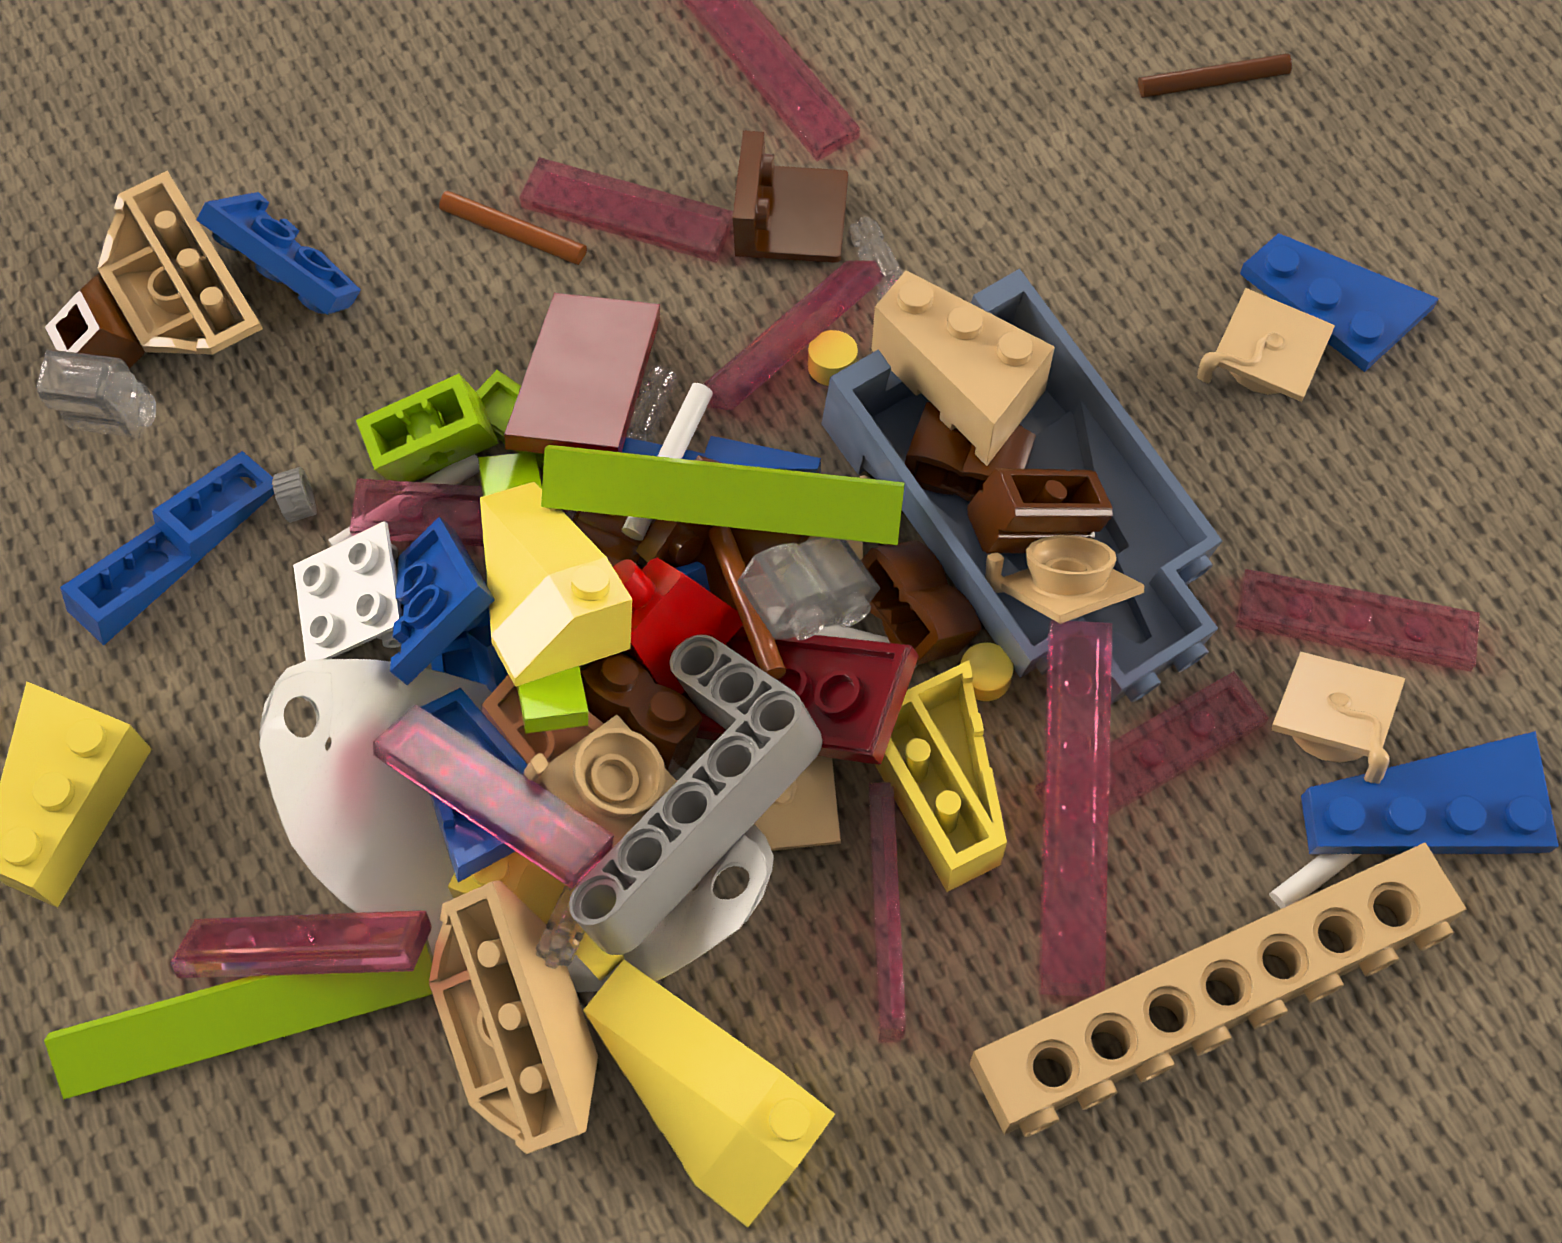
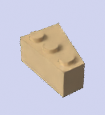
[871,270,1054,466]

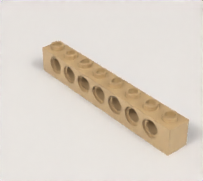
[970,842,1466,1137]

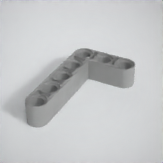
[569,635,823,955]

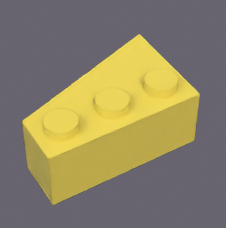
[875,660,1007,892]
[0,682,152,908]

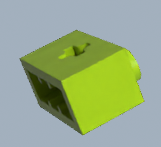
[356,373,498,489]

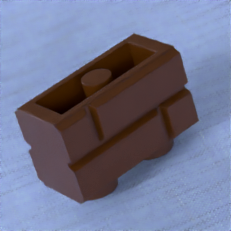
[967,468,1113,554]

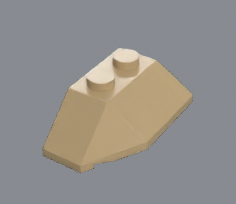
[98,171,263,355]
[429,880,598,1154]

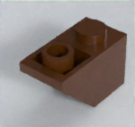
[45,272,146,384]

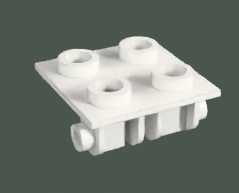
[293,522,403,661]

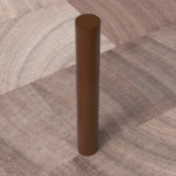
[1138,53,1292,98]

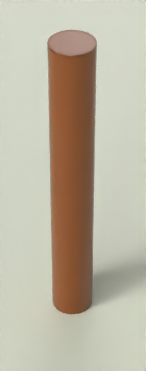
[439,190,587,265]
[708,526,786,680]

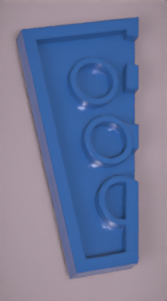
[1301,731,1559,854]

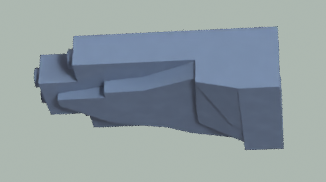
[821,269,1223,706]

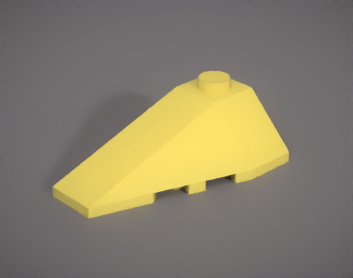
[480,482,632,687]
[583,959,835,1227]

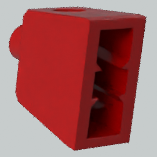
[613,558,743,694]

